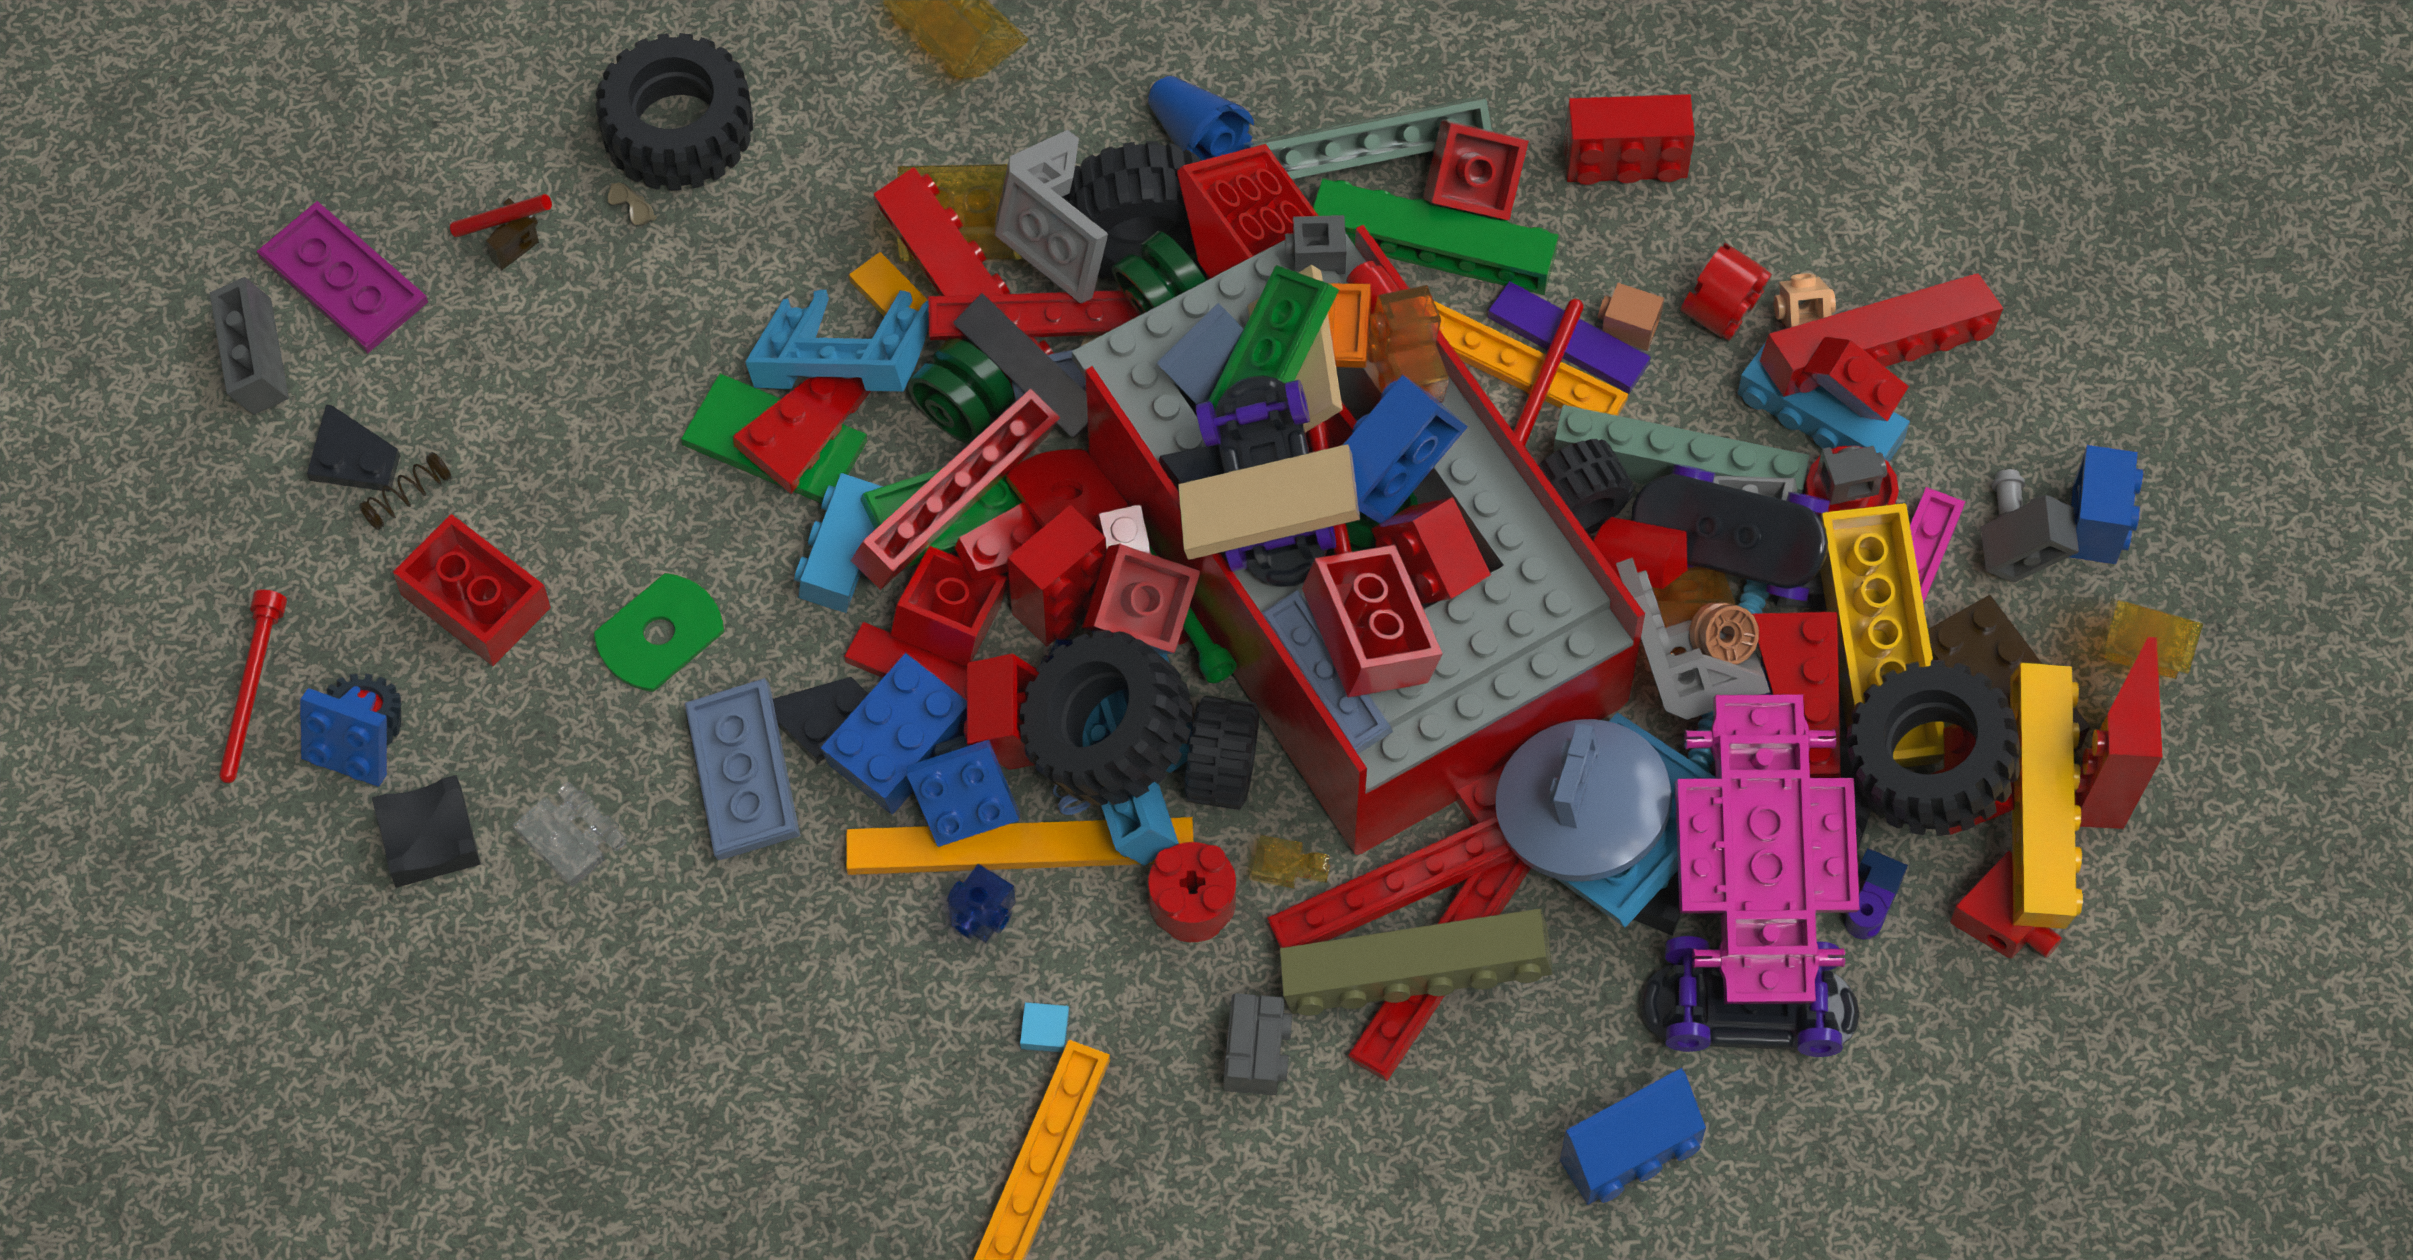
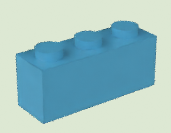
[794,473,882,613]

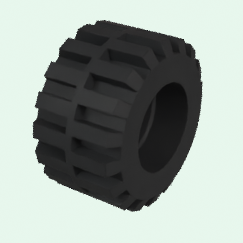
[1538,439,1635,534]
[1185,695,1259,810]

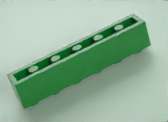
[1313,178,1559,296]

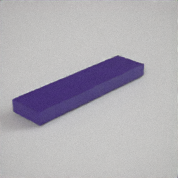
[1488,281,1651,394]

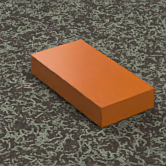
[1328,283,1371,368]

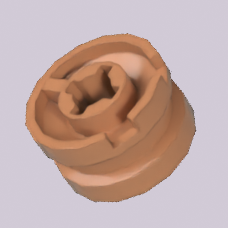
[1689,602,1759,665]

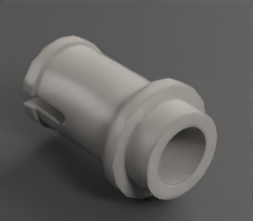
[1991,469,2025,515]

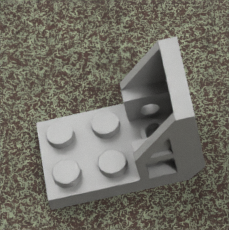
[995,130,1108,303]
[1616,558,1770,720]

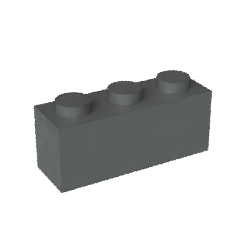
[210,277,289,415]

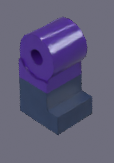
[1844,848,1908,940]

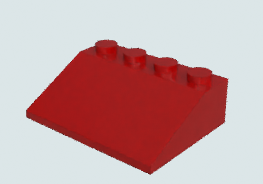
[1177,144,1318,280]
[2074,637,2163,829]

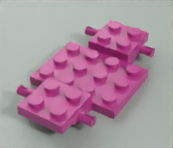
[1675,695,1859,1004]

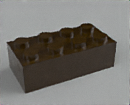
[1928,595,2090,752]

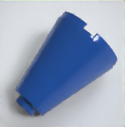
[1148,76,1254,160]

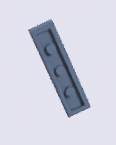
[1262,590,1393,754]

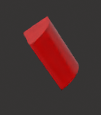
[1594,517,1688,589]

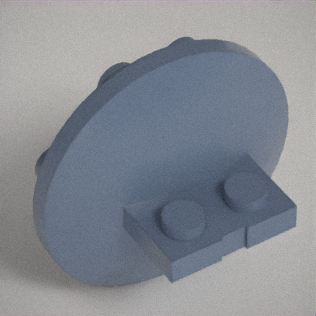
[1496,719,1672,881]

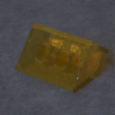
[883,0,1029,79]

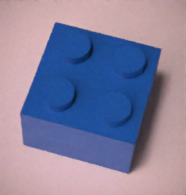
[2070,445,2143,564]

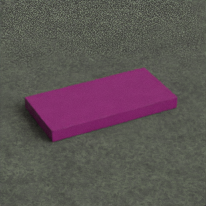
[257,201,428,354]

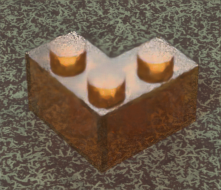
[1367,285,1449,403]

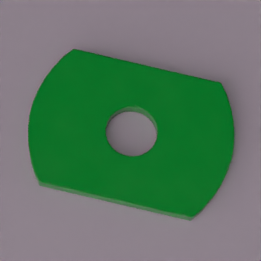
[594,573,724,692]

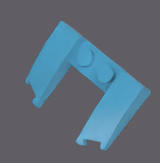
[745,289,929,392]

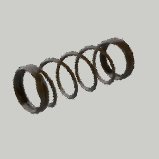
[359,452,452,530]

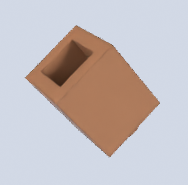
[1598,283,1664,351]

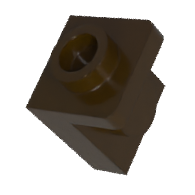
[486,198,539,271]

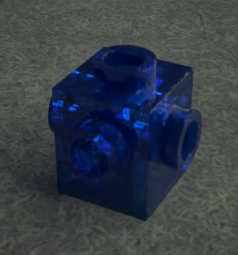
[947,864,1016,943]

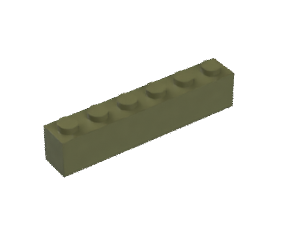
[1280,908,1553,1016]

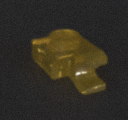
[1251,835,1330,889]

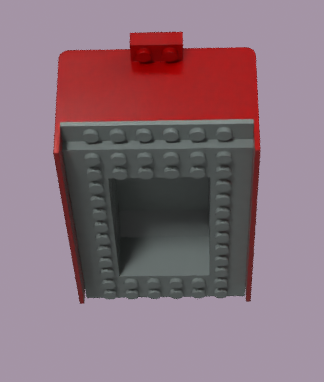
[1072,215,1645,855]

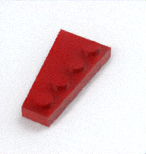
[733,377,871,494]
[955,486,1082,581]
[1752,612,1841,778]

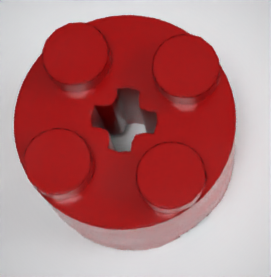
[1680,242,1772,341]
[1148,842,1236,942]

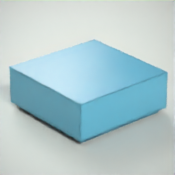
[1020,1002,1069,1053]

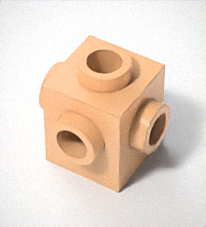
[1774,273,1836,328]

